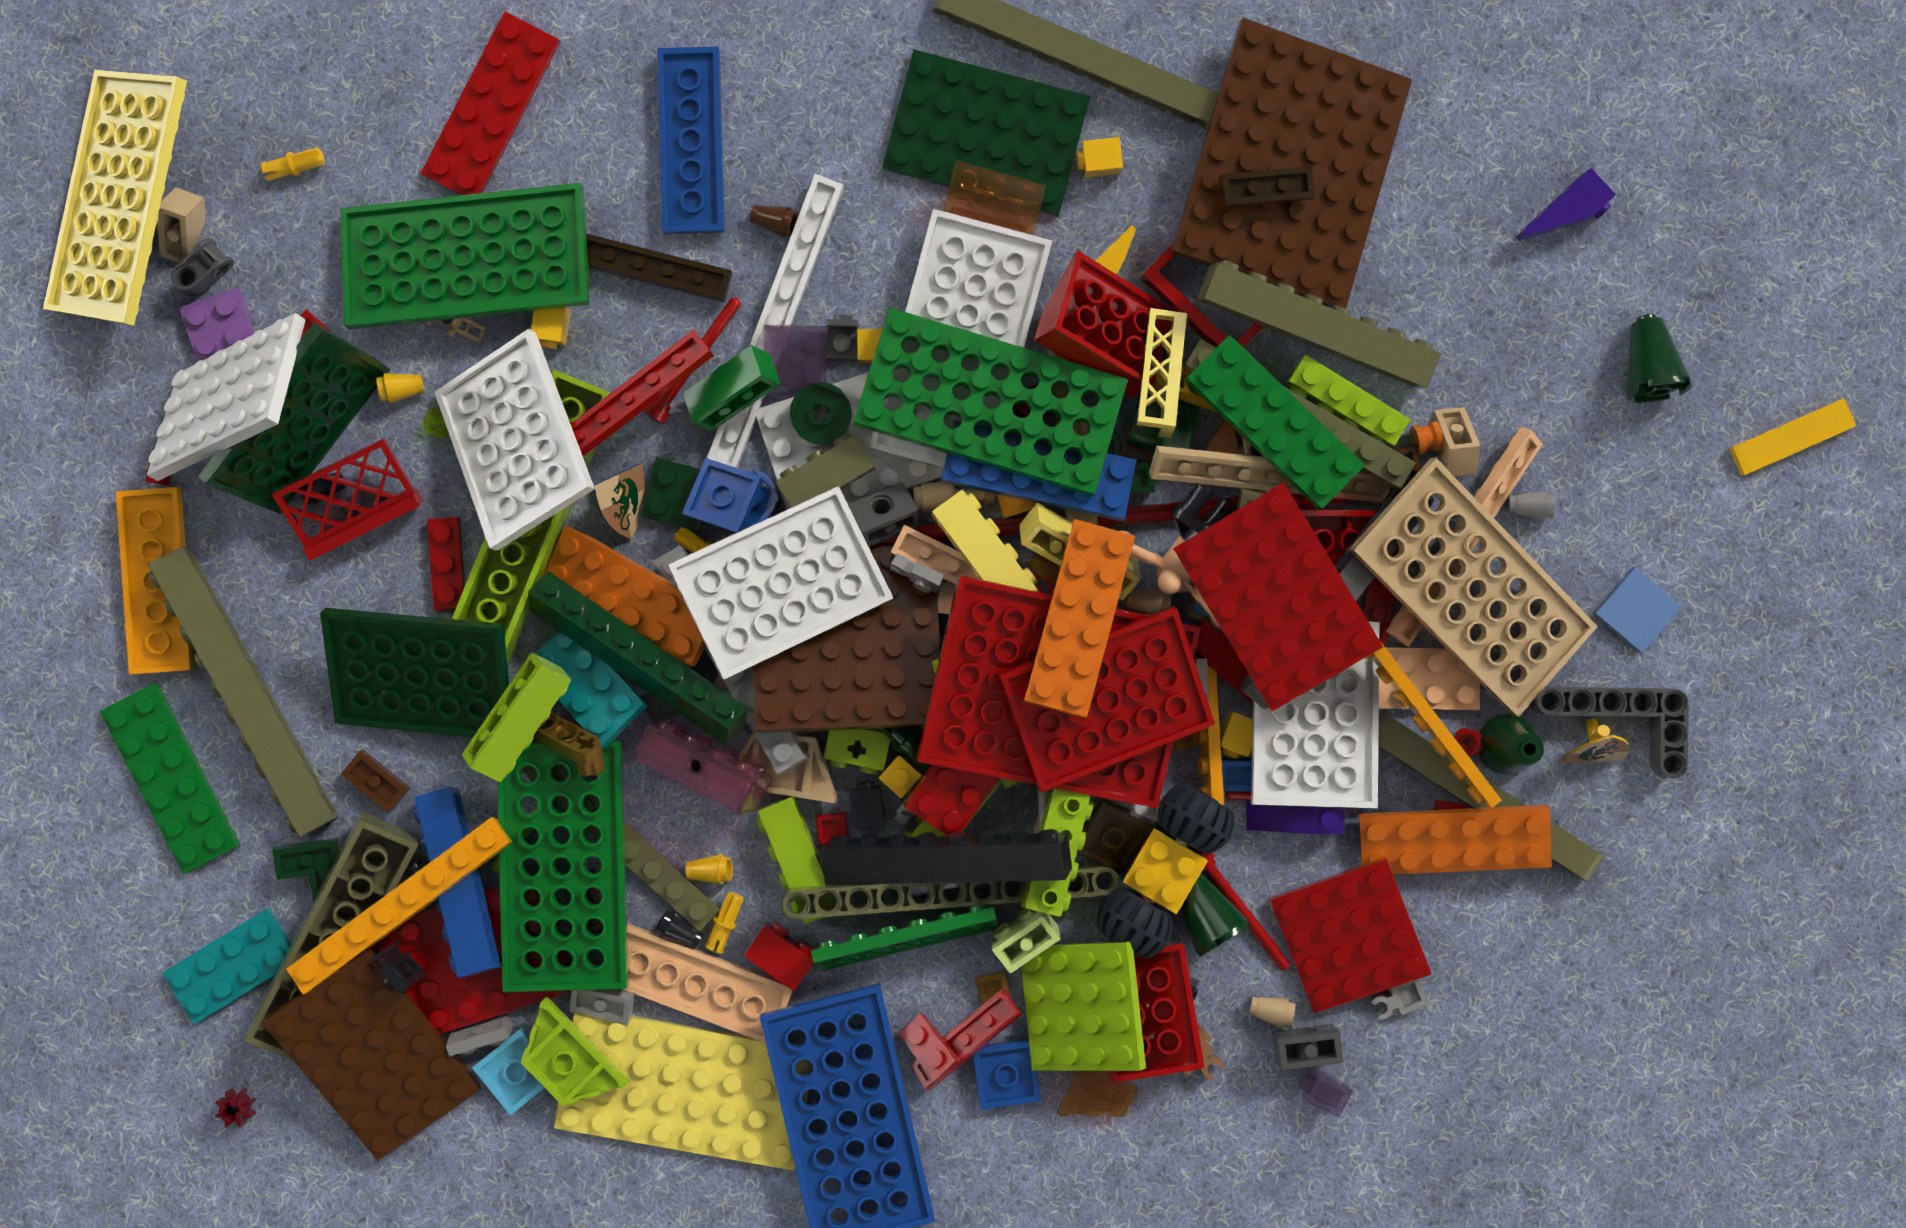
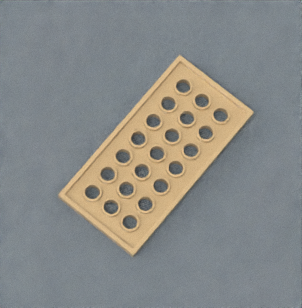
[1349,458,1598,717]

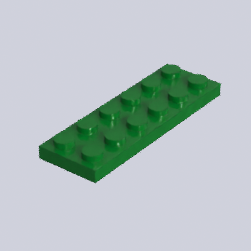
[1185,335,1365,511]
[99,683,241,874]
[811,904,999,971]

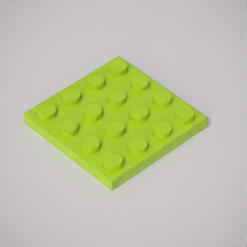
[1021,941,1146,1071]

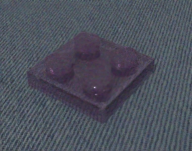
[764,325,826,388]

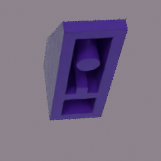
[1515,168,1616,241]
[1246,800,1345,834]

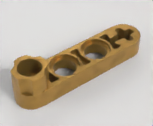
[533,713,605,776]

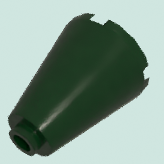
[1626,314,1692,403]
[1478,714,1544,775]
[1180,873,1251,957]

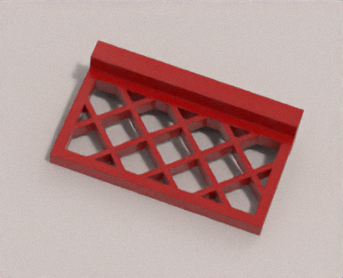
[272,438,423,561]

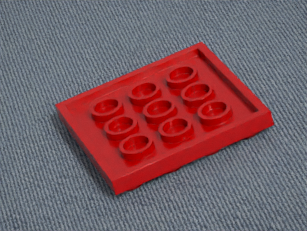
[1270,857,1432,1014]

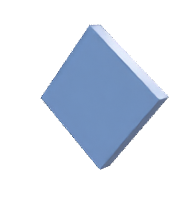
[1593,567,1682,653]

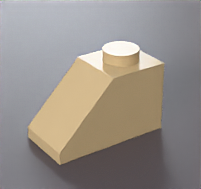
[157,187,206,263]
[1434,407,1481,477]

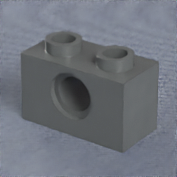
[848,482,919,547]
[1272,1024,1344,1070]

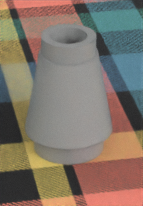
[1508,491,1555,521]

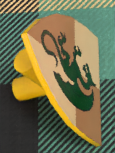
[1562,718,1630,763]

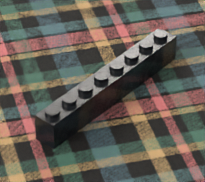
[820,829,1072,885]

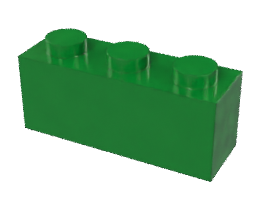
[683,345,781,431]

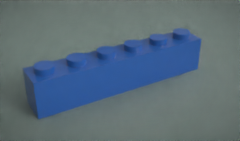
[413,787,502,978]

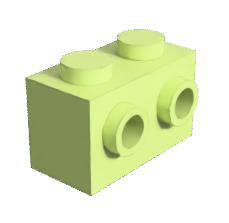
[991,908,1061,974]

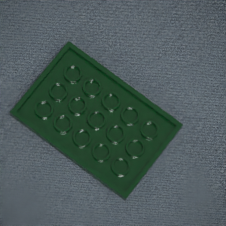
[882,49,1091,216]
[198,322,391,514]
[320,608,509,737]

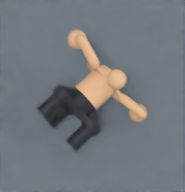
[1120,483,1236,628]

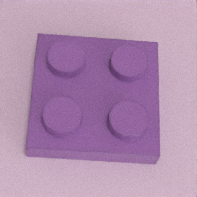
[179,288,254,362]

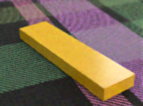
[1729,398,1857,476]

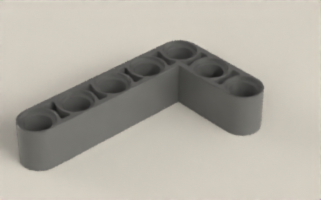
[1530,687,1689,779]

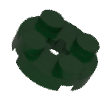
[790,382,852,445]

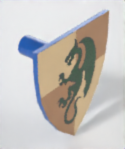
[594,463,646,539]

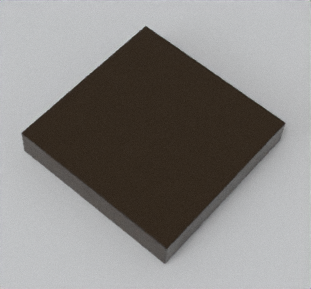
[1077,798,1155,874]

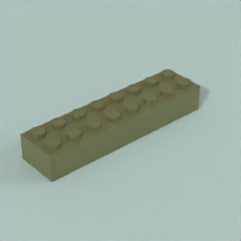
[244,811,418,1060]

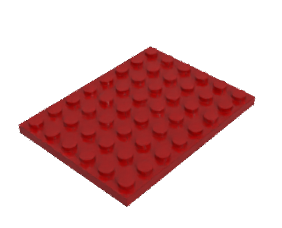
[916,574,1201,808]

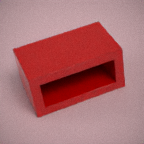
[744,921,815,991]

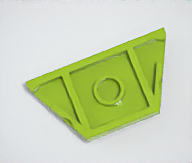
[520,997,630,1107]

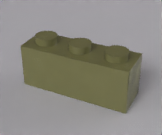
[776,434,876,508]

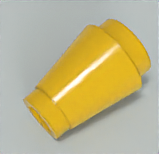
[376,373,425,404]
[686,854,733,884]

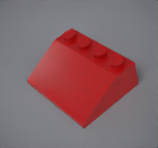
[1034,250,1174,398]
[1108,943,1205,1083]

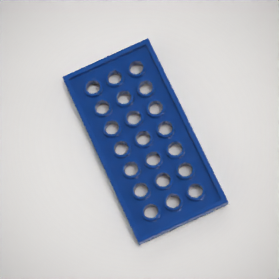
[759,983,936,1228]

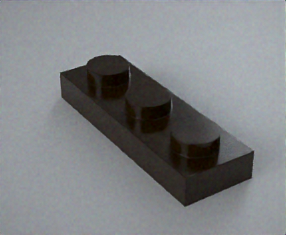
[1218,166,1316,208]

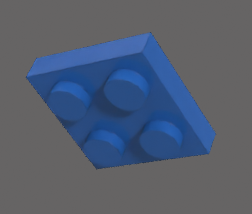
[682,458,764,534]
[973,1038,1041,1110]

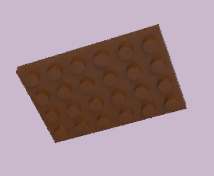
[262,948,481,1161]

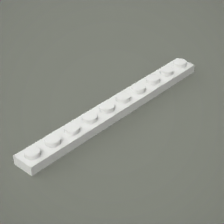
[707,174,844,468]

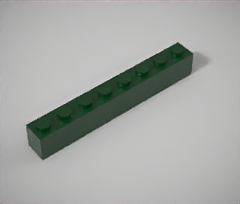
[528,571,747,746]

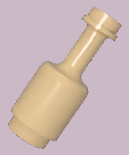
[913,482,994,514]

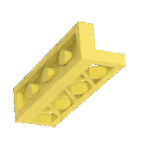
[1137,308,1187,438]

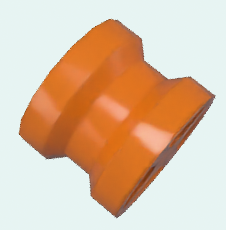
[1409,421,1444,455]

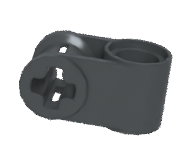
[171,238,234,296]

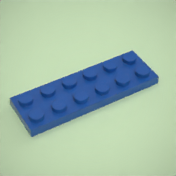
[657,46,725,234]
[941,420,1136,521]

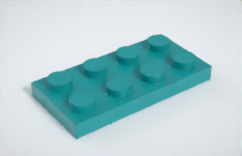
[535,631,649,749]
[162,907,292,1025]

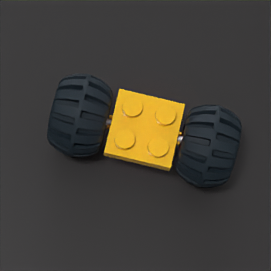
[1097,783,1234,958]

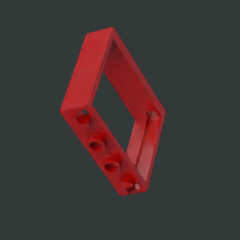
[1141,242,1263,348]

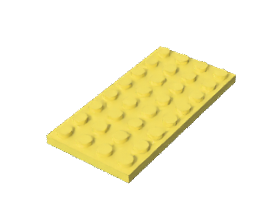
[43,70,187,326]
[554,1013,813,1171]

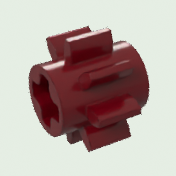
[215,1088,256,1128]

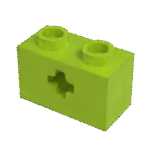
[824,729,891,775]

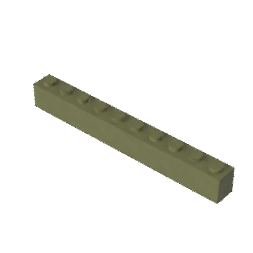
[148,547,339,837]

